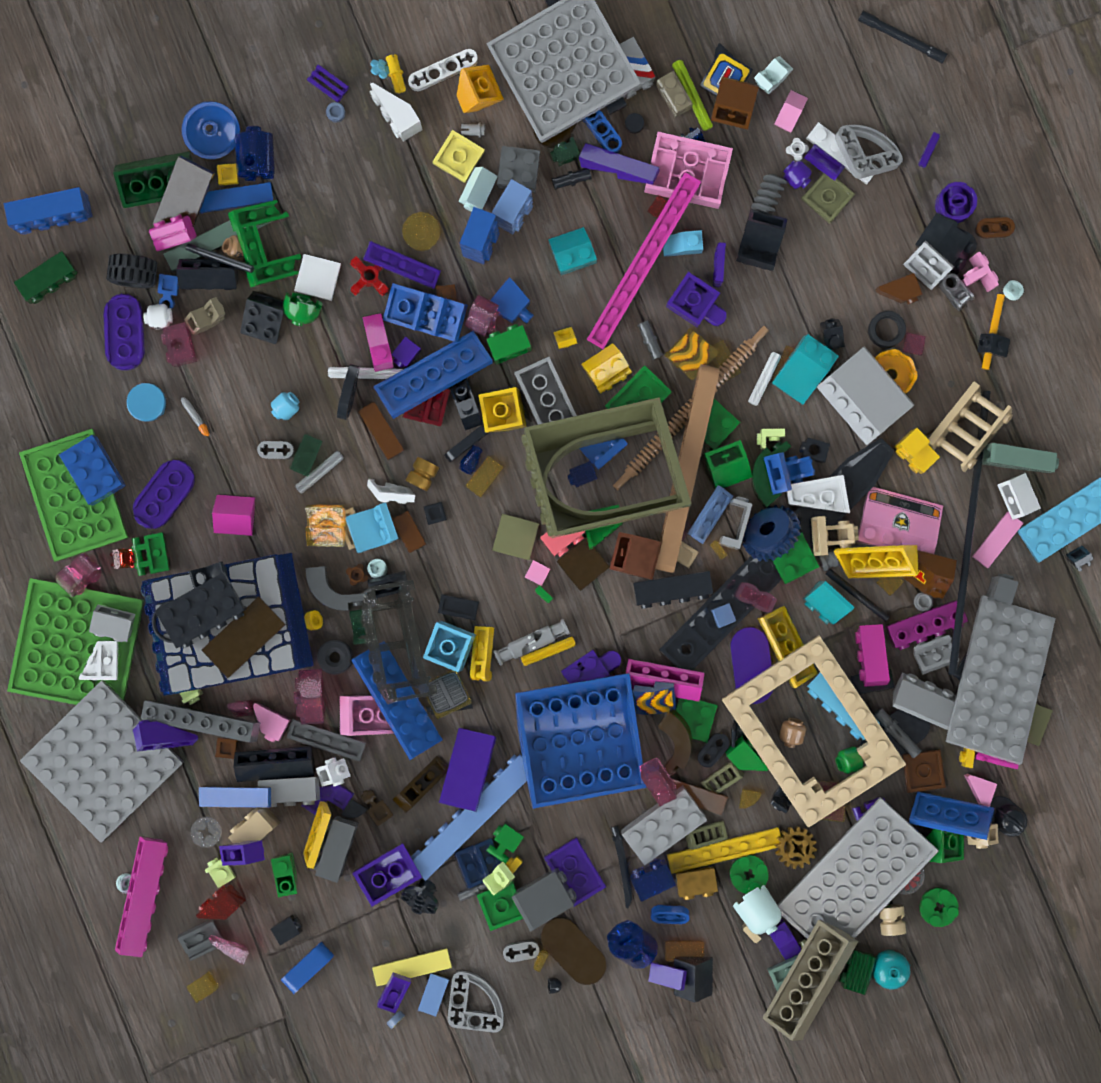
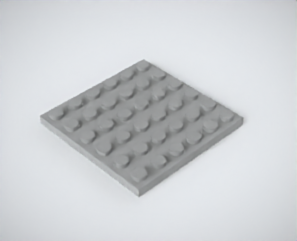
[486,0,642,143]
[20,680,184,843]

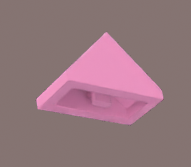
[774,90,808,133]
[964,774,997,807]

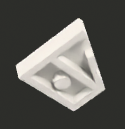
[367,479,415,504]
[79,641,118,680]

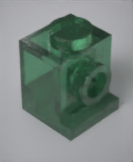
[550,137,580,167]

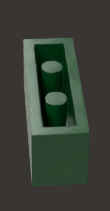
[14,251,78,304]

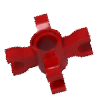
[350,256,389,297]

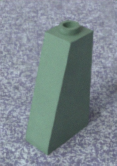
[982,443,1059,473]

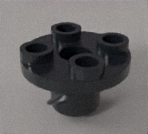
[401,879,439,915]

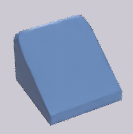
[711,603,736,628]

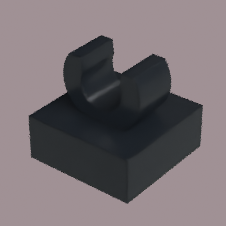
[1066,545,1093,572]

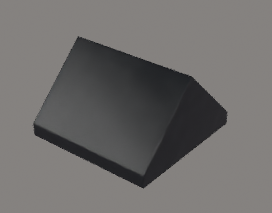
[674,957,713,1003]

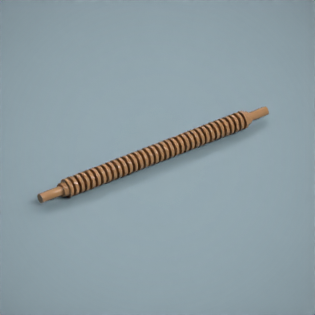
[613,326,769,491]

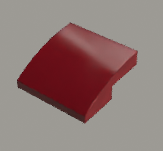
[402,389,450,427]

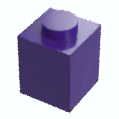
[391,337,422,368]

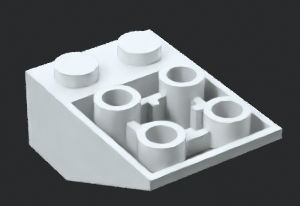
[370,83,422,142]

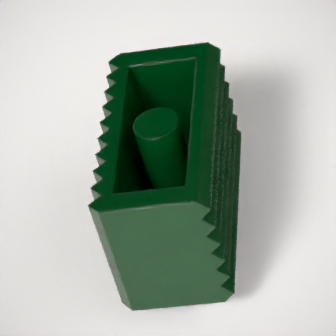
[839,949,877,995]

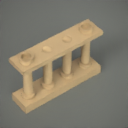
[928,382,1013,472]

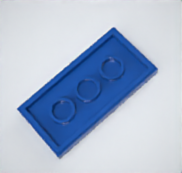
[909,792,994,840]

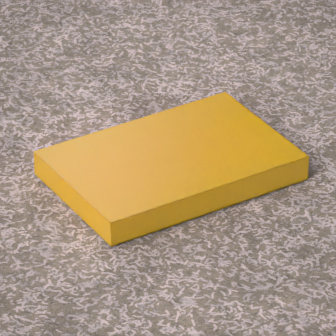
[303,801,331,869]

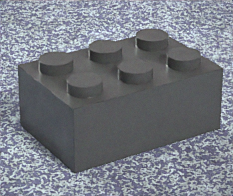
[314,816,359,883]

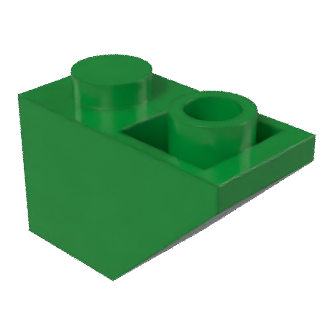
[725,736,768,771]
[271,853,298,897]

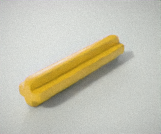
[521,637,576,666]

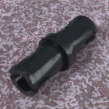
[552,168,592,190]

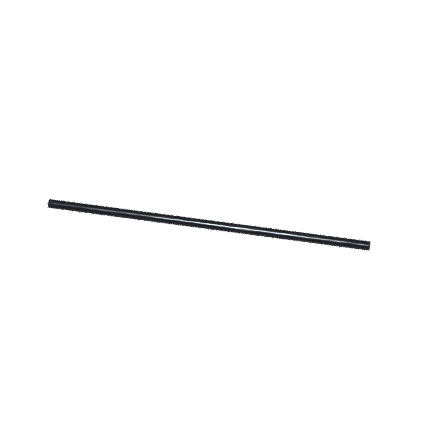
[948,391,991,675]

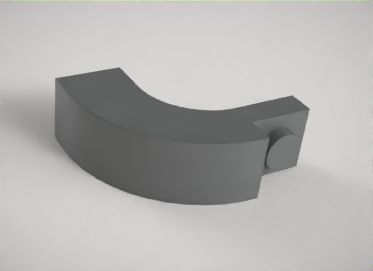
[305,566,368,611]

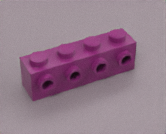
[885,600,968,650]

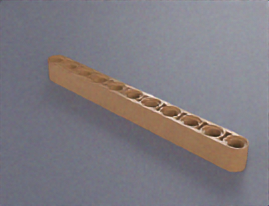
[655,364,720,573]

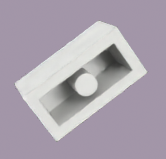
[998,473,1041,520]

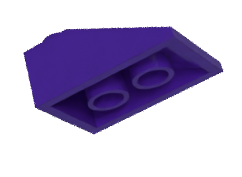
[352,844,422,907]

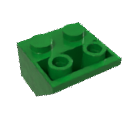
[703,440,752,488]

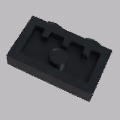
[240,291,285,344]

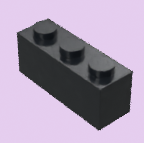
[176,259,239,290]

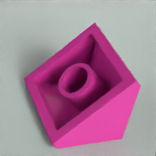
[212,495,255,536]

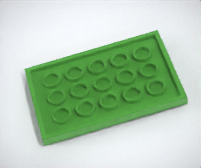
[19,429,129,562]

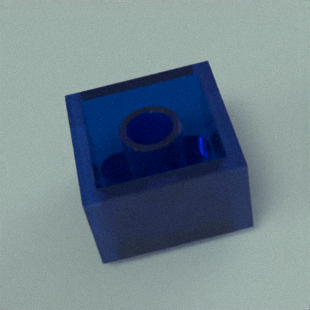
[630,858,676,902]

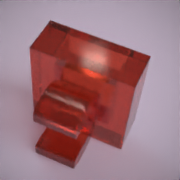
[110,549,134,569]

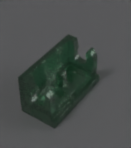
[289,434,323,477]

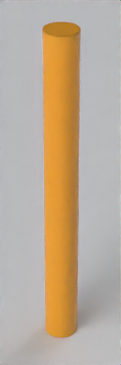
[981,294,1005,370]

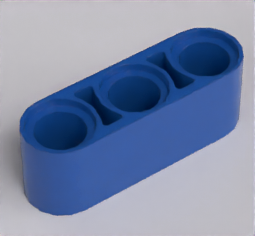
[583,110,622,154]
[281,941,334,994]

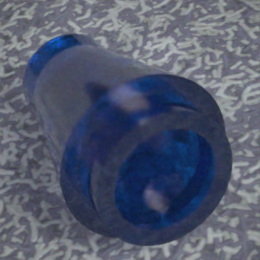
[459,445,483,475]

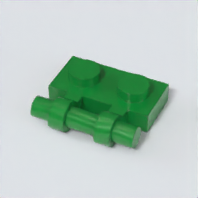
[131,532,171,576]

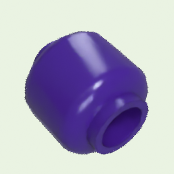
[783,160,812,189]

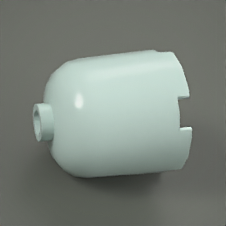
[733,885,781,935]

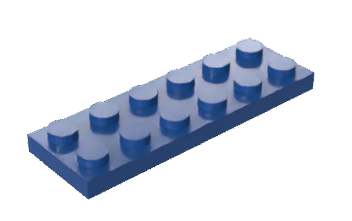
[373,331,493,419]
[351,641,442,760]

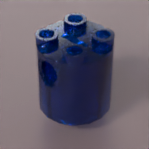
[235,126,275,181]
[607,920,658,969]

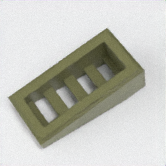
[701,760,744,793]
[685,820,728,850]

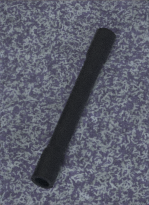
[858,10,948,64]

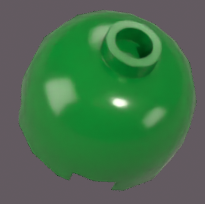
[283,292,323,326]

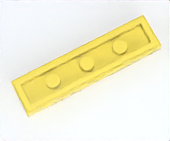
[372,948,452,986]

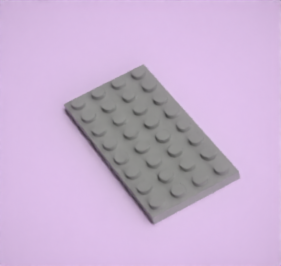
[946,595,1056,765]
[777,797,939,939]

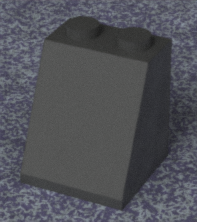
[512,867,577,931]

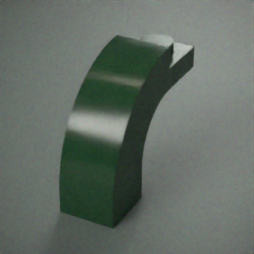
[751,441,791,508]

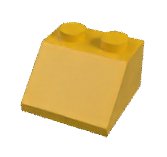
[479,387,526,433]

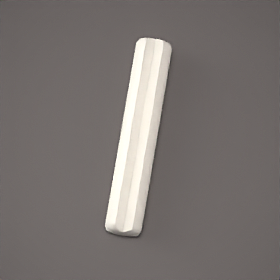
[748,352,781,406]

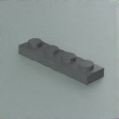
[287,719,366,762]

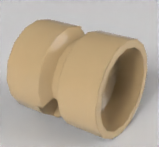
[879,904,906,936]

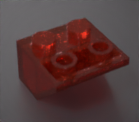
[196,884,246,920]

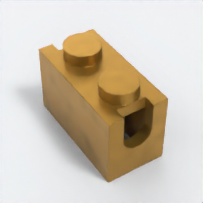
[675,866,718,900]

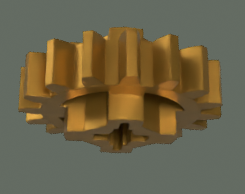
[774,826,817,869]

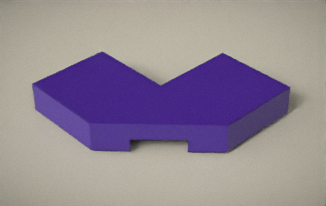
[301,784,355,815]

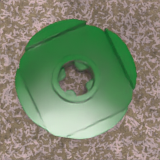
[729,855,768,894]
[919,887,959,927]

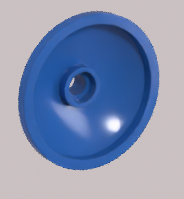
[182,101,240,159]

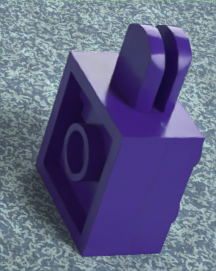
[666,272,726,328]
[561,649,621,683]

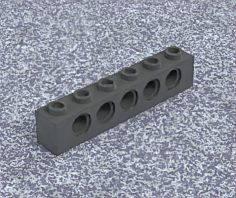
[141,700,261,743]

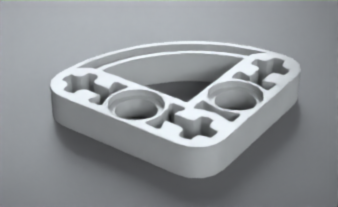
[835,125,903,179]
[448,970,504,1033]

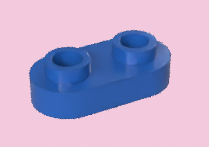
[651,905,689,924]

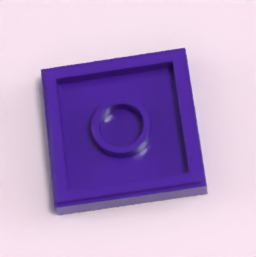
[713,242,726,287]

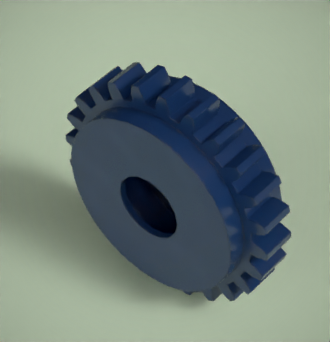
[742,505,801,562]

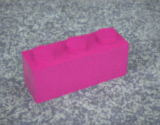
[855,624,890,687]

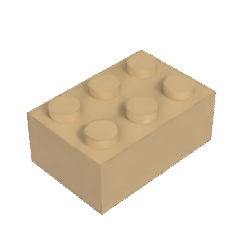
[228,808,281,843]

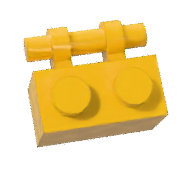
[581,343,632,394]

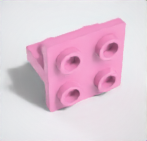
[962,251,999,292]

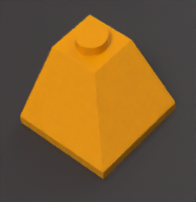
[457,65,504,113]

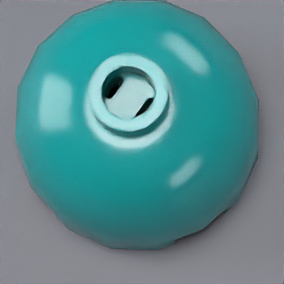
[872,950,910,990]

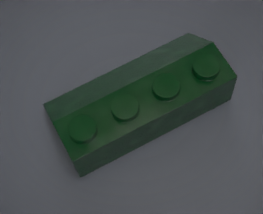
[113,151,193,208]

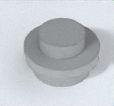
[914,592,933,611]

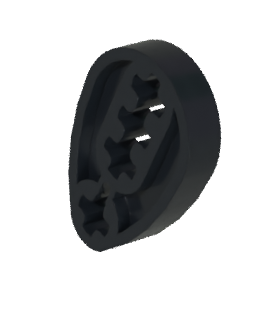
[337,364,360,420]

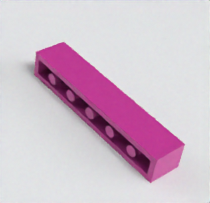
[115,836,168,957]

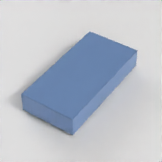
[418,973,449,1016]

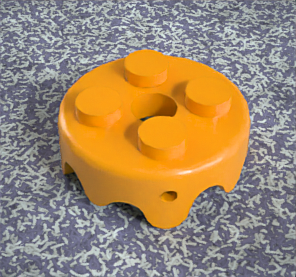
[875,349,917,394]

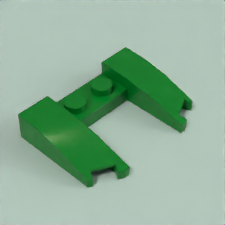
[228,200,301,288]

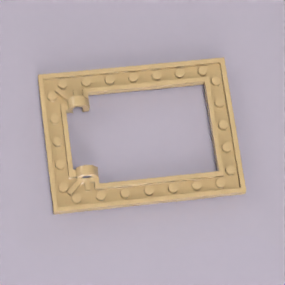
[722,635,906,828]

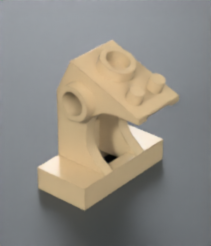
[811,516,859,556]

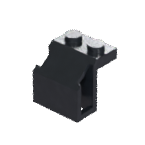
[736,209,788,271]
[915,213,978,275]

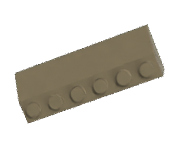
[762,920,859,1041]

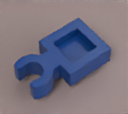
[158,274,179,309]

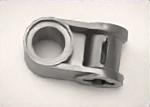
[939,274,975,311]

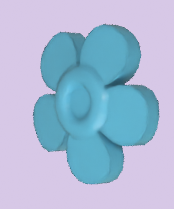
[370,59,390,79]

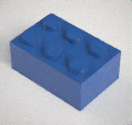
[59,435,126,506]

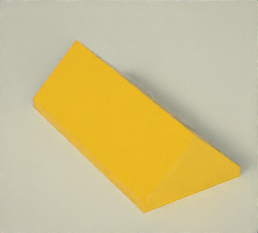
[834,545,918,578]
[757,606,818,688]

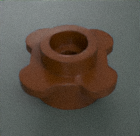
[346,564,368,586]

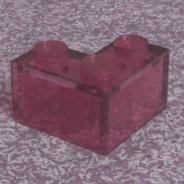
[294,669,325,725]

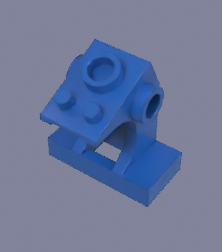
[764,452,815,495]

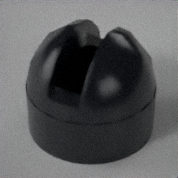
[548,978,562,994]

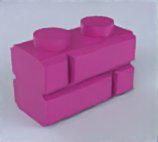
[149,214,197,251]

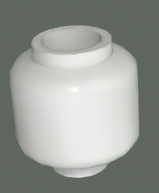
[144,304,173,330]

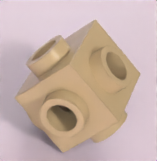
[967,824,999,849]

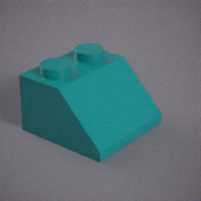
[548,227,597,276]

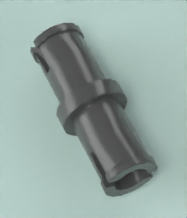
[637,320,663,360]

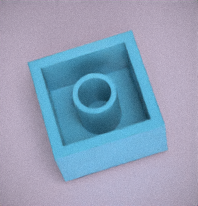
[423,621,476,672]

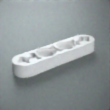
[408,49,478,92]

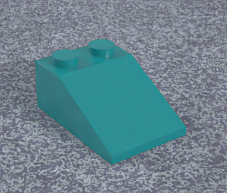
[772,334,839,405]
[803,581,855,625]

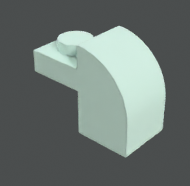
[754,56,793,94]

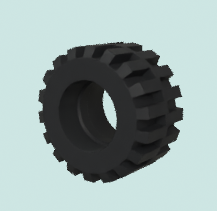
[106,254,158,288]

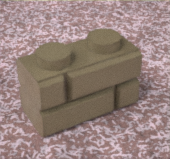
[656,71,693,118]

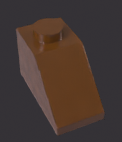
[875,273,922,305]

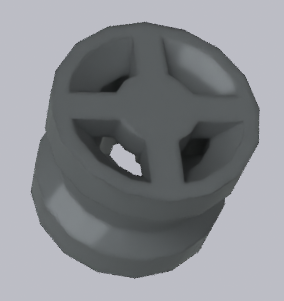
[818,549,839,572]

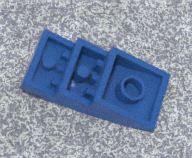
[383,283,468,342]

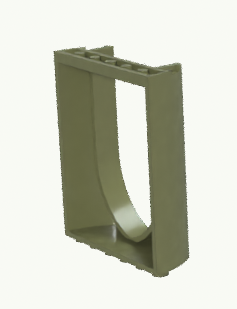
[521,397,692,538]

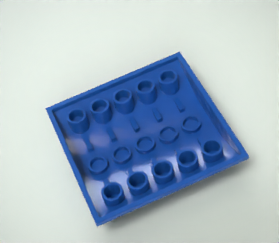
[515,673,647,809]

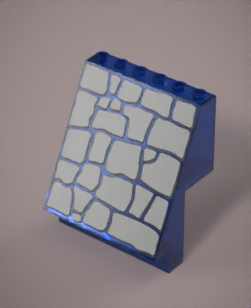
[141,553,314,696]

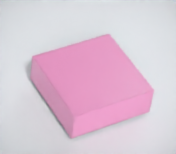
[525,560,550,586]

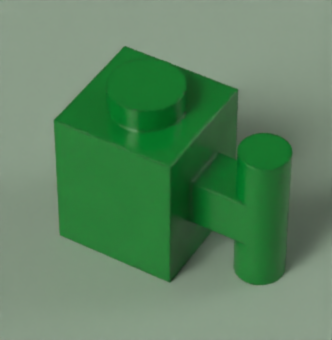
[486,823,524,864]

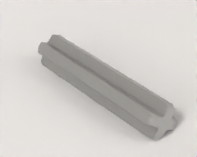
[295,451,344,493]

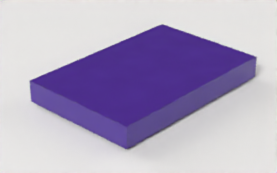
[544,837,606,907]

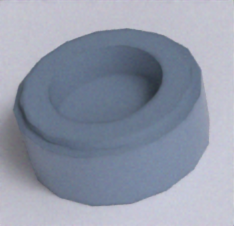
[326,102,346,123]
[387,1011,405,1029]

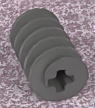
[751,174,787,214]

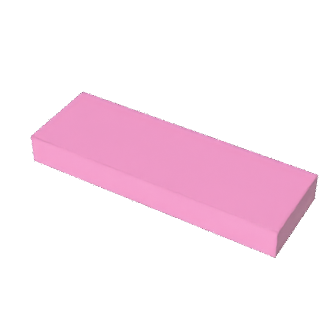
[972,511,1023,568]

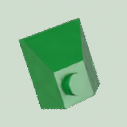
[926,829,964,863]

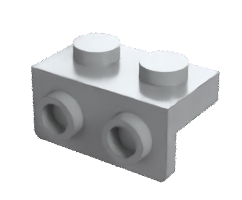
[914,635,959,675]

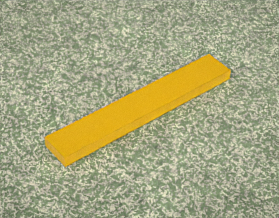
[667,827,781,874]

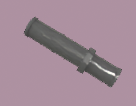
[873,708,922,758]

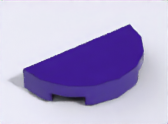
[918,132,940,168]

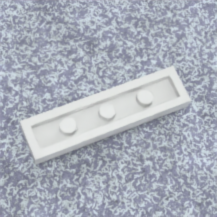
[806,122,878,185]

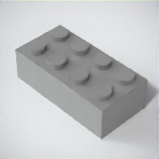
[514,357,577,425]
[621,786,707,866]

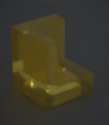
[187,971,219,1003]

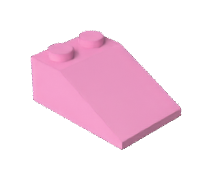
[340,695,394,736]

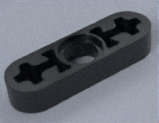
[444,424,490,463]

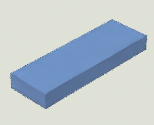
[687,486,733,544]

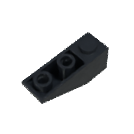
[450,378,483,431]

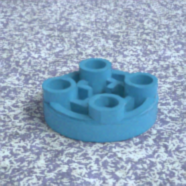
[127,383,166,422]

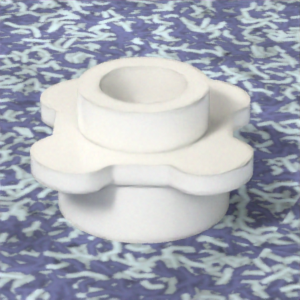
[786,138,809,161]

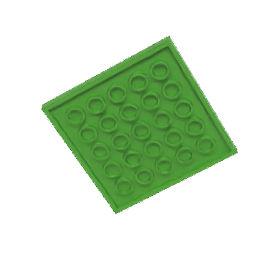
[7,578,144,705]

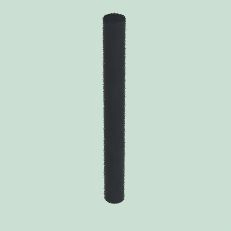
[186,243,255,273]
[825,569,890,622]

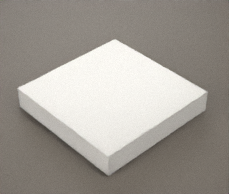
[294,254,341,301]

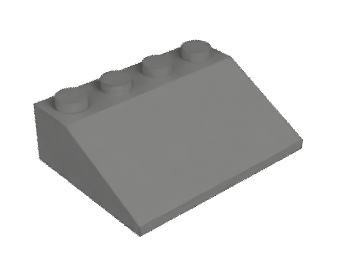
[817,346,915,445]

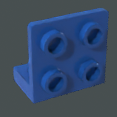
[579,438,628,470]

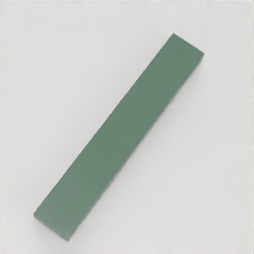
[164,220,271,272]

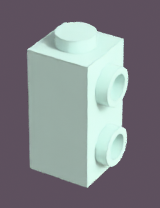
[459,167,498,212]

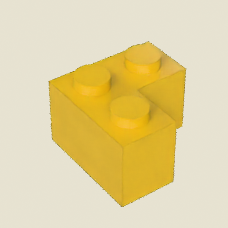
[894,428,940,474]

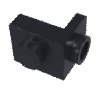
[820,318,845,350]
[977,333,1010,358]
[770,786,792,813]

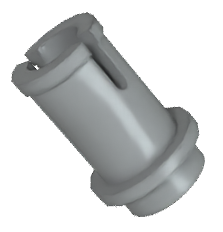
[461,122,485,138]

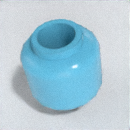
[271,392,300,420]

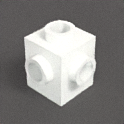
[316,757,350,787]

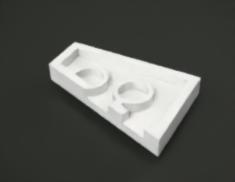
[787,475,850,513]

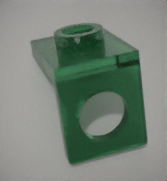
[349,608,373,645]

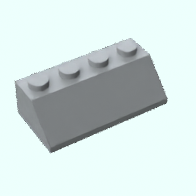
[893,672,956,730]

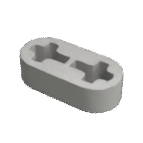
[257,441,295,459]
[503,940,539,962]

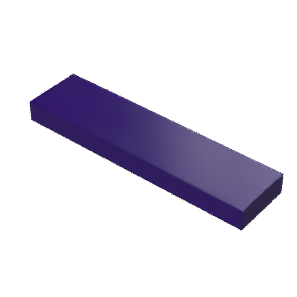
[363,241,441,289]

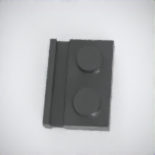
[178,918,225,961]

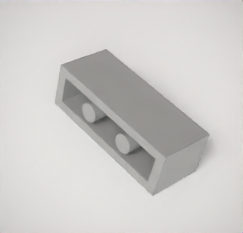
[258,777,320,807]

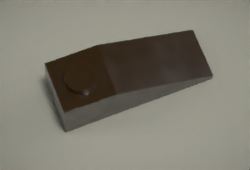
[392,756,448,813]

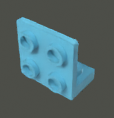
[345,502,398,553]

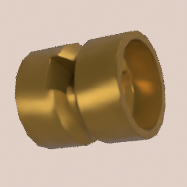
[405,456,439,491]

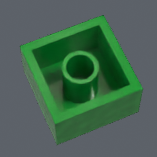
[487,324,531,365]

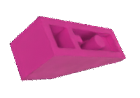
[362,313,393,372]

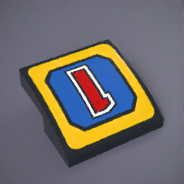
[700,50,753,96]

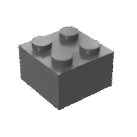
[497,146,540,193]

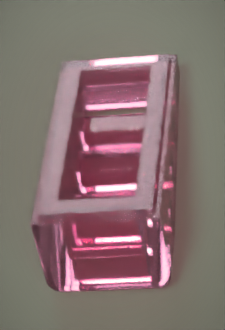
[227,700,254,717]
[209,935,249,965]

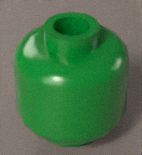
[835,746,864,774]

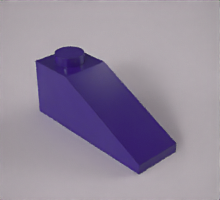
[133,720,198,752]

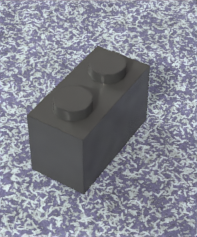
[986,574,1019,604]

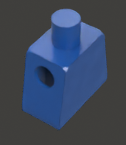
[486,277,534,324]

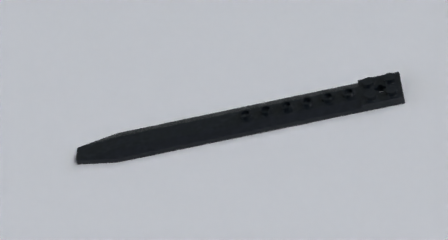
[659,438,895,671]

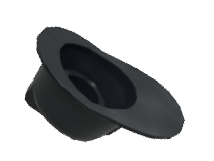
[990,796,1028,837]

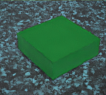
[535,585,553,603]

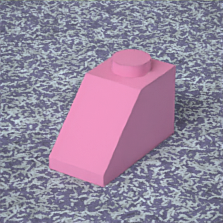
[253,702,291,742]

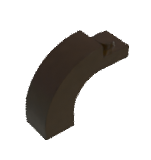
[658,707,693,779]

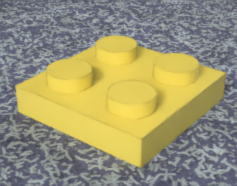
[432,130,485,183]

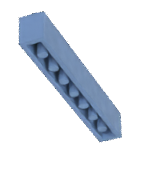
[411,754,527,881]

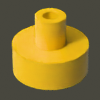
[302,610,323,631]

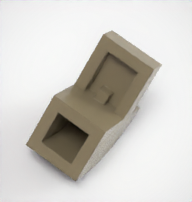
[184,297,225,336]

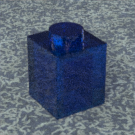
[567,461,597,488]

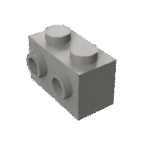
[89,604,136,642]

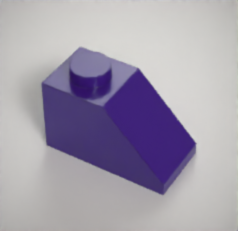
[219,840,265,866]
[770,919,801,960]

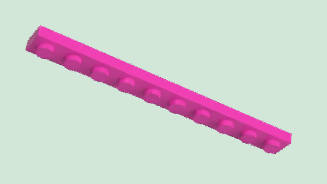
[587,172,701,349]

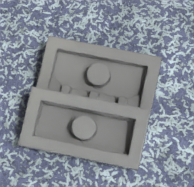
[903,241,954,290]

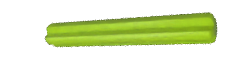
[672,60,713,131]

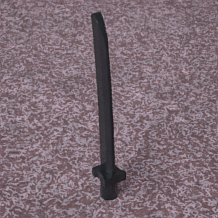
[611,825,632,909]

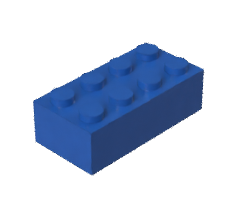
[3,187,92,234]
[460,207,500,265]

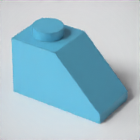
[663,230,703,256]

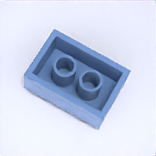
[492,179,533,235]

